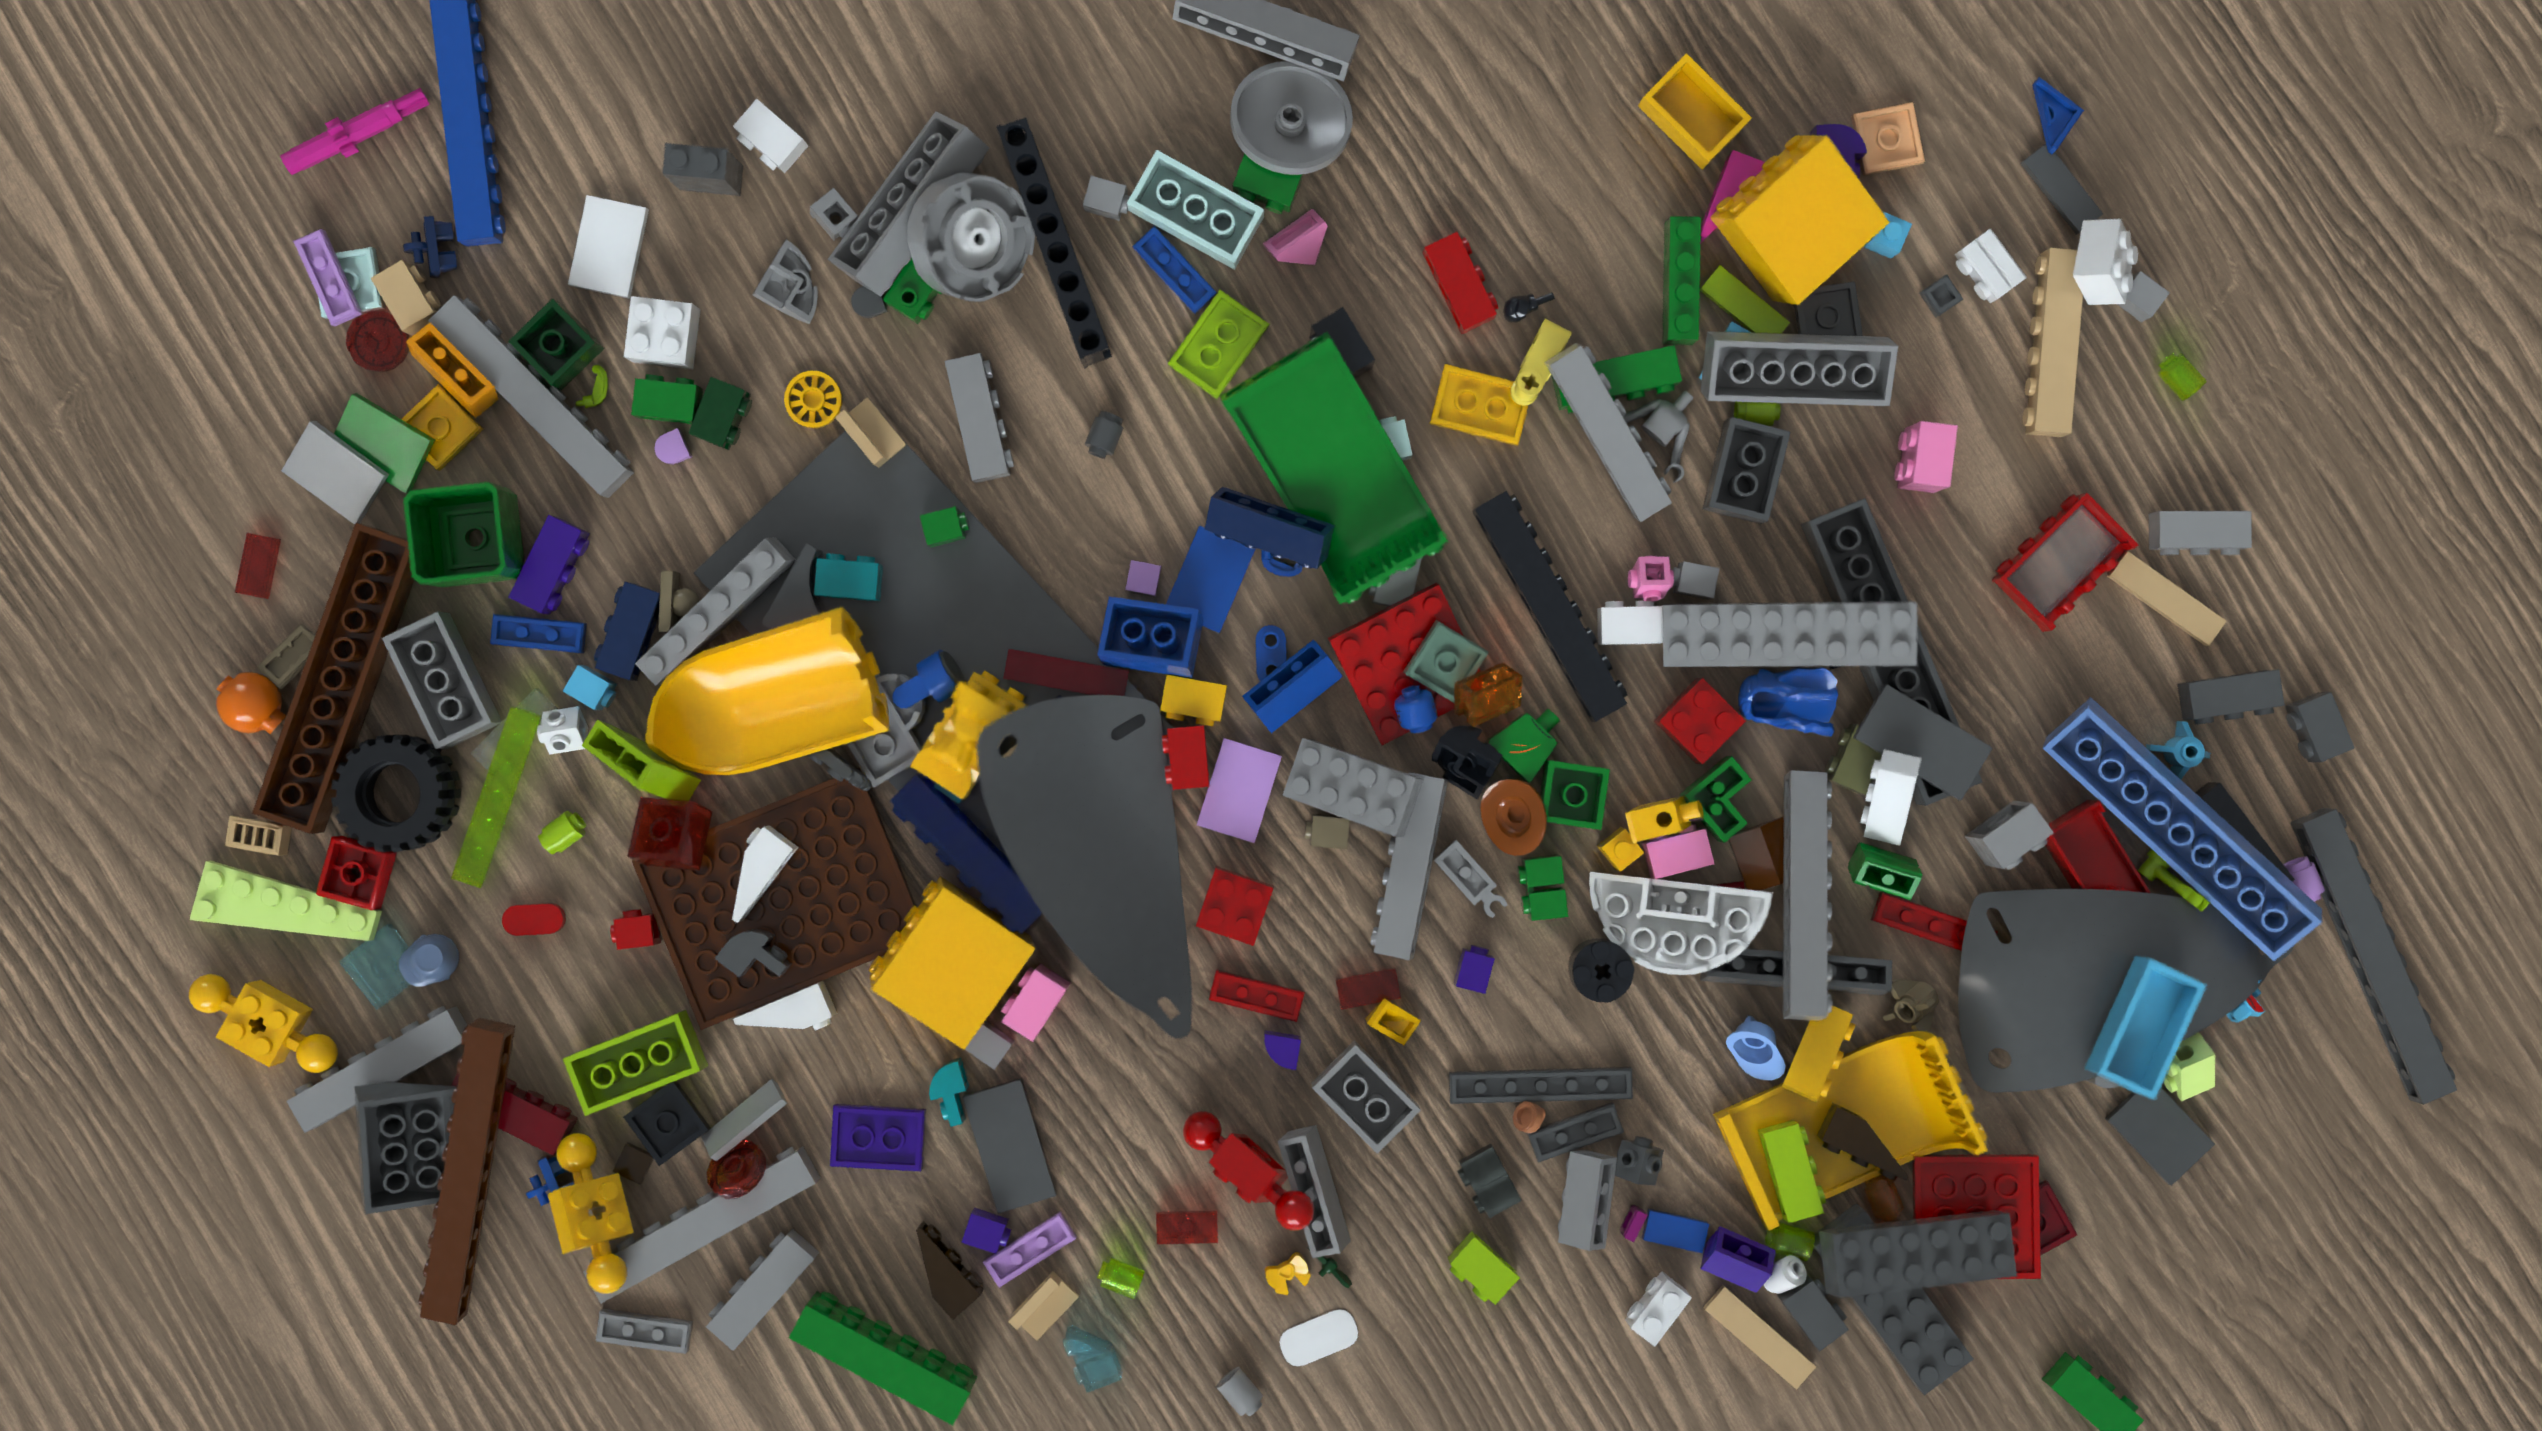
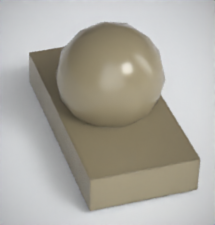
[658,570,699,633]

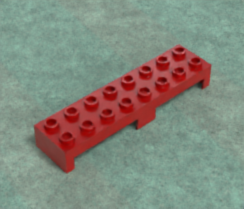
[2045,799,2151,893]

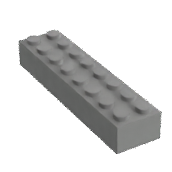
[1663,601,1917,667]

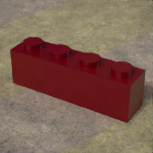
[451,1073,578,1156]

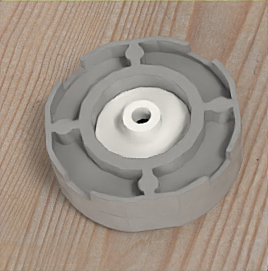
[907,172,1035,302]

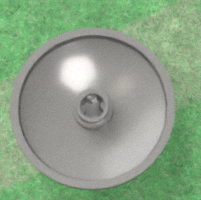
[1230,61,1353,175]

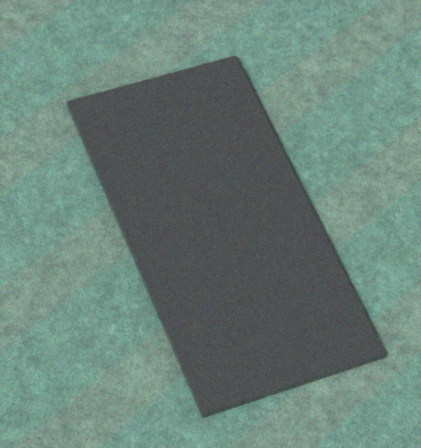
[694,430,1174,928]

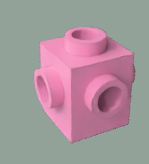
[1628,556,1674,602]

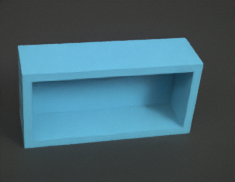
[2084,956,2207,1100]

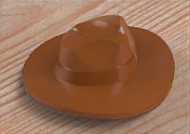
[1480,779,1547,856]

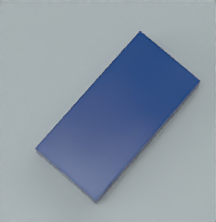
[1642,1208,1709,1254]

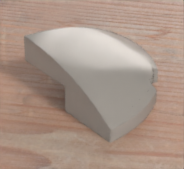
[752,240,818,324]

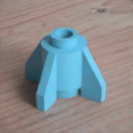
[2146,721,2211,779]

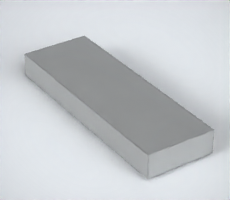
[701,1079,787,1161]
[596,1309,693,1354]

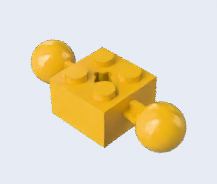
[189,974,338,1073]
[548,1133,634,1294]

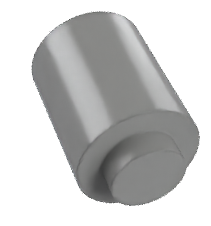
[1216,1367,1263,1416]

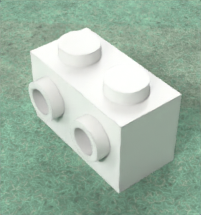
[1625,1271,1692,1346]

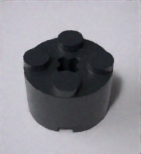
[1568,938,1634,1003]

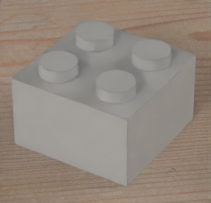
[1965,801,2054,870]

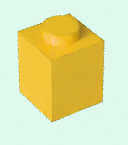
[1597,827,1644,872]

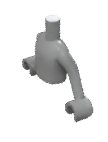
[1623,391,1693,483]

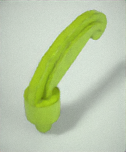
[575,365,608,408]

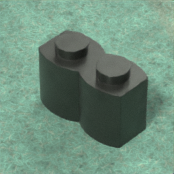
[1457,1144,1522,1218]

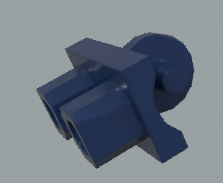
[403,216,457,278]

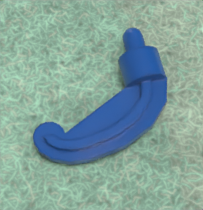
[1261,550,1303,577]

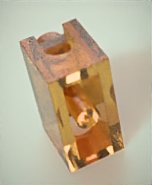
[1454,662,1522,727]

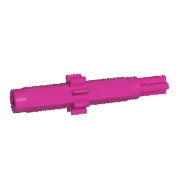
[280,88,430,175]

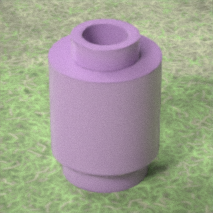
[2284,856,2325,902]

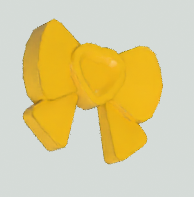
[1264,1252,1311,1295]

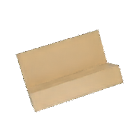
[835,397,906,468]
[1008,1271,1079,1341]

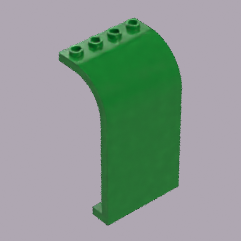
[1220,332,1448,605]

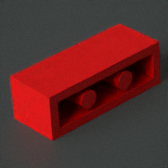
[1422,232,1499,335]

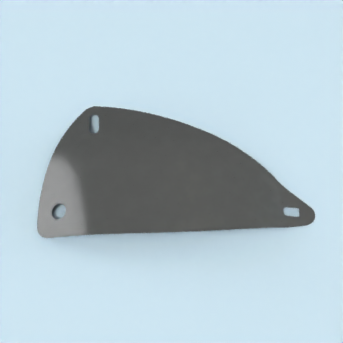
[1958,889,2294,1093]

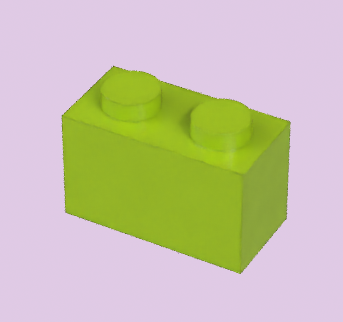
[1448,1231,1520,1305]

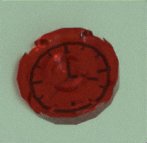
[346,310,410,372]
[707,1139,766,1199]

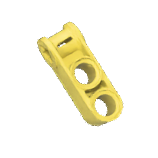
[1510,318,1572,406]

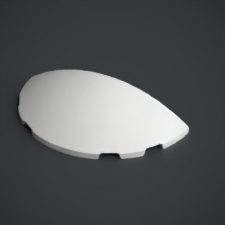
[1589,872,1773,975]

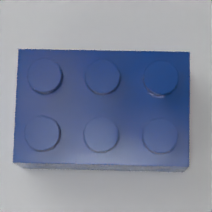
[1097,596,1203,678]

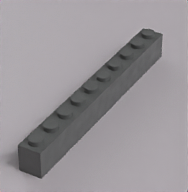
[2290,808,2457,1105]

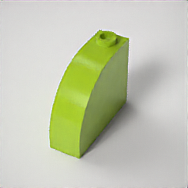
[581,719,701,806]

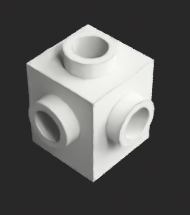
[537,706,588,754]

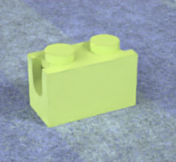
[2163,1032,2215,1102]

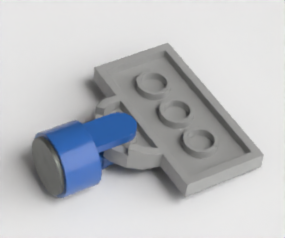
[847,650,965,788]

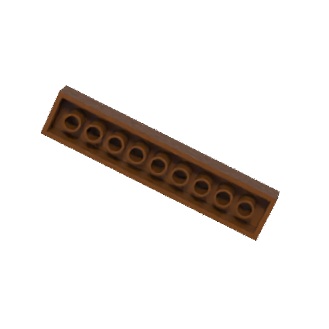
[252,523,414,834]

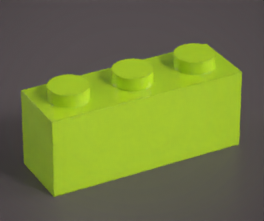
[1758,1120,1826,1223]

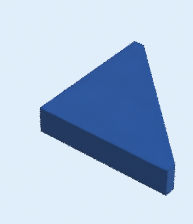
[2032,77,2084,155]

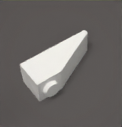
[732,825,799,923]
[733,981,837,1031]

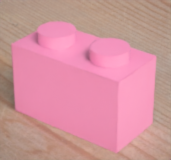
[1642,824,1715,879]

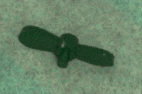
[1307,1246,1352,1288]

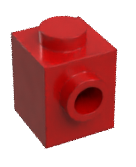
[610,909,661,950]

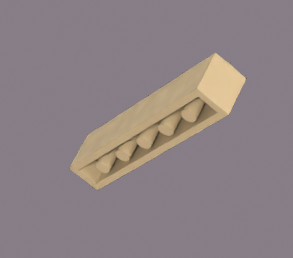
[2022,248,2083,437]

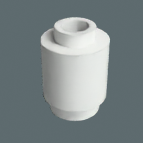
[1764,1255,1807,1294]

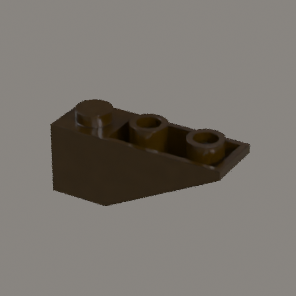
[1817,1103,1908,1181]
[916,1221,984,1320]

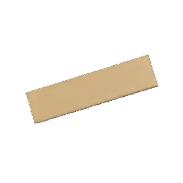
[2107,551,2227,646]
[1703,1285,1816,1390]

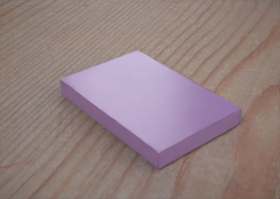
[1197,738,1282,843]

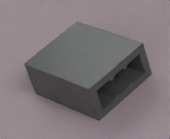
[662,143,743,196]

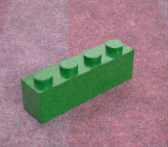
[1662,216,1701,345]
[1551,345,1682,414]

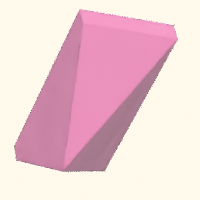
[1263,209,1328,265]

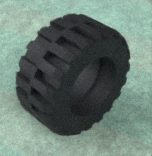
[331,735,461,852]

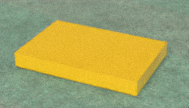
[1429,364,1530,446]

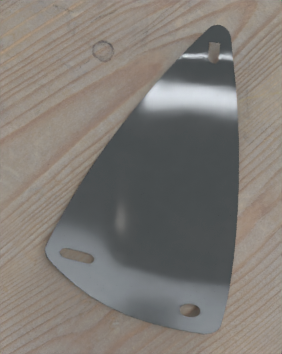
[977,695,1192,1039]

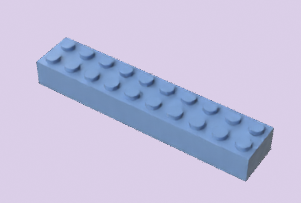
[2043,697,2322,961]

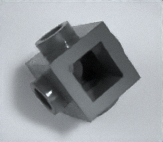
[1615,1136,1664,1185]

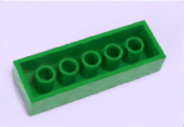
[789,1291,978,1426]

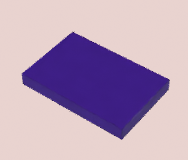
[830,1104,926,1172]

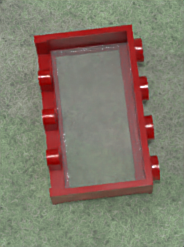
[1991,493,2139,632]

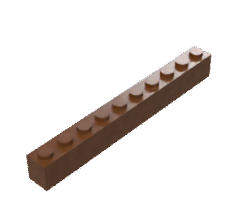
[418,1018,515,1325]

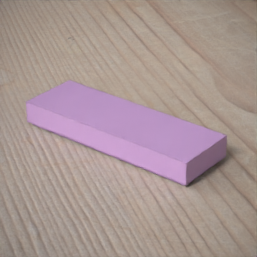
[293,229,363,326]
[983,1211,1077,1288]

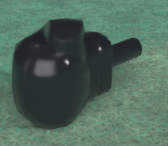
[1503,292,1555,323]

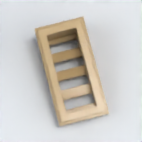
[225,816,292,856]

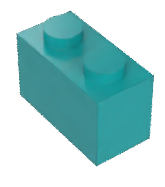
[814,553,883,602]

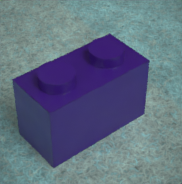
[1700,1226,1776,1293]

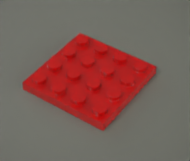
[1328,582,1490,746]
[1912,1154,2041,1279]

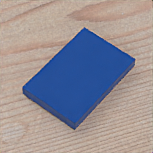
[1166,525,1255,634]

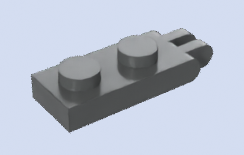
[807,748,872,791]

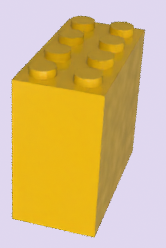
[1710,135,1890,305]
[868,876,1036,1050]

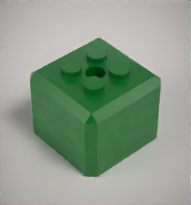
[403,482,525,588]

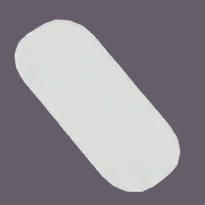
[1280,1309,1358,1366]

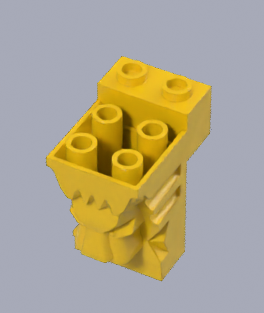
[910,670,1029,799]

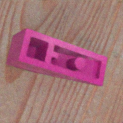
[1700,150,1764,244]

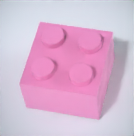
[1894,421,1958,493]
[1001,964,1071,1042]

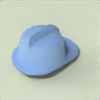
[1726,1016,1786,1081]

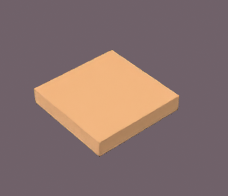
[1851,102,1925,176]

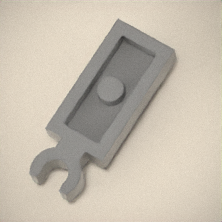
[1433,839,1507,918]

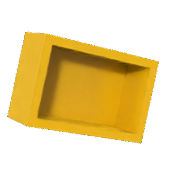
[1638,53,1752,170]

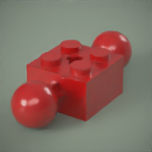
[1183,1111,1314,1231]

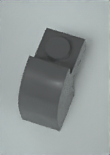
[715,929,792,977]

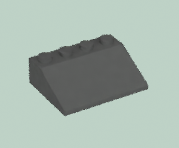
[354,1082,456,1215]

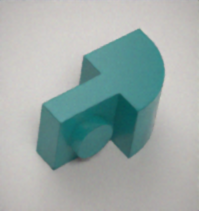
[929,1057,969,1127]

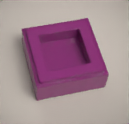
[1619,1204,1647,1242]

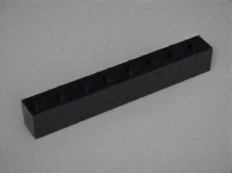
[1472,491,1628,722]

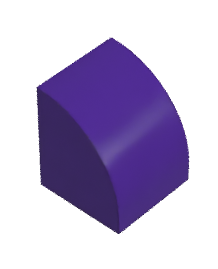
[1264,1030,1301,1070]

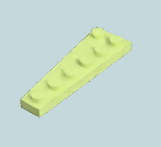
[190,861,382,941]

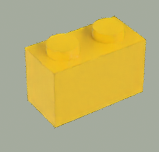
[1160,675,1227,727]

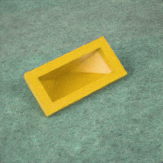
[1365,998,1421,1045]

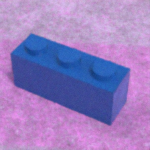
[1242,639,1343,734]

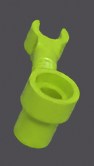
[2137,849,2210,912]

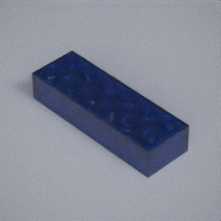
[890,774,1043,934]

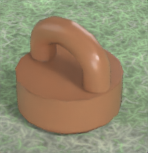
[1513,1101,1546,1134]

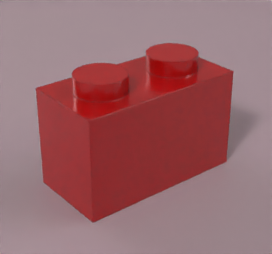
[1162,725,1210,790]

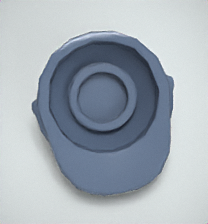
[399,934,459,987]

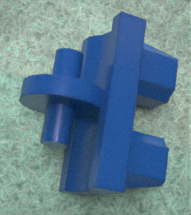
[525,1156,575,1206]

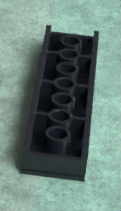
[996,117,1112,369]

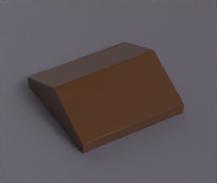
[1729,816,1784,891]

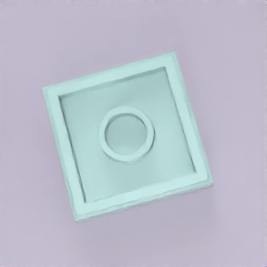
[318,247,385,319]

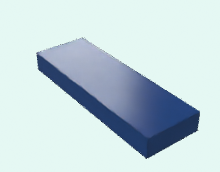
[1132,226,1217,314]
[490,614,587,654]

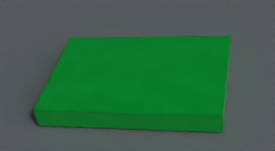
[334,393,435,493]

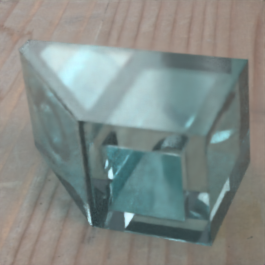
[1063,1326,1123,1393]

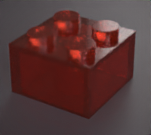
[627,797,713,871]

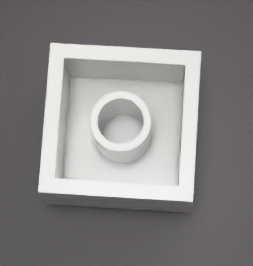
[2073,219,2138,305]
[624,296,701,370]

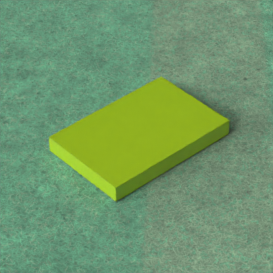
[1167,289,1270,400]

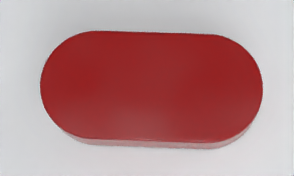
[502,903,566,936]

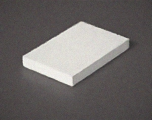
[568,195,649,299]

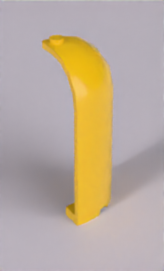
[645,607,889,775]

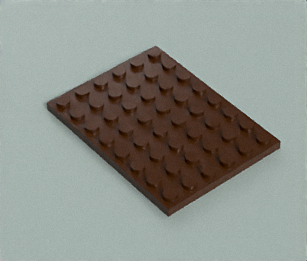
[632,768,916,1030]

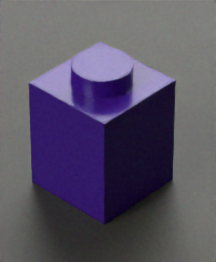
[1453,945,1495,994]
[961,1207,1012,1254]

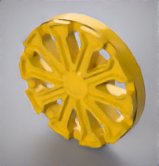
[784,371,842,428]

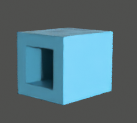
[1863,212,1912,259]
[562,665,617,710]

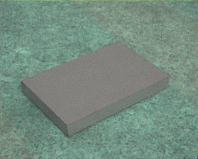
[281,421,389,524]

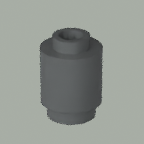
[1085,411,1123,459]

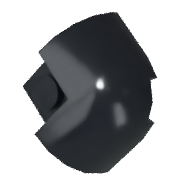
[1432,725,1503,800]

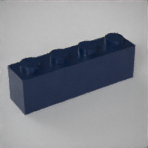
[1204,487,1335,569]

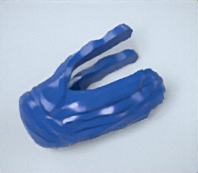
[1738,667,1838,737]

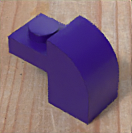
[1810,124,1867,179]

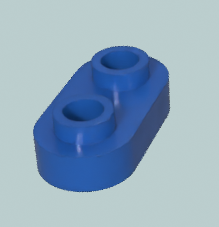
[1256,625,1287,681]

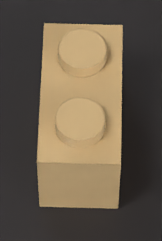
[371,260,442,336]

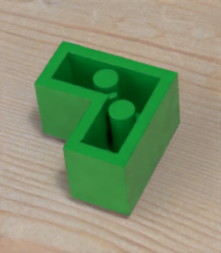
[1679,756,1752,843]

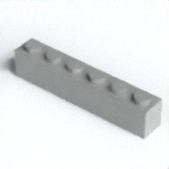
[1172,0,1360,82]
[1544,343,1672,522]
[635,537,796,686]
[1371,772,1448,960]
[286,1006,468,1133]

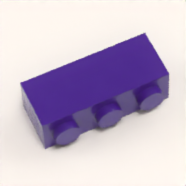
[508,515,590,615]

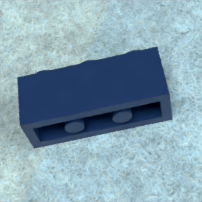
[594,581,660,681]

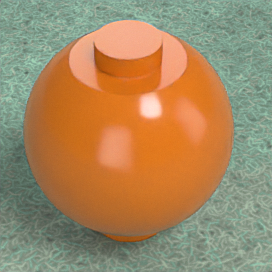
[216,672,287,734]

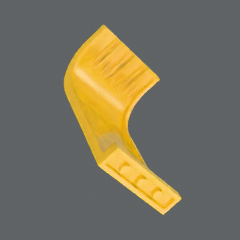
[1713,1031,1988,1231]

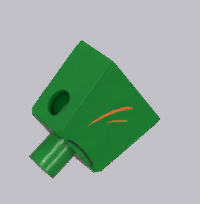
[1485,708,1560,783]

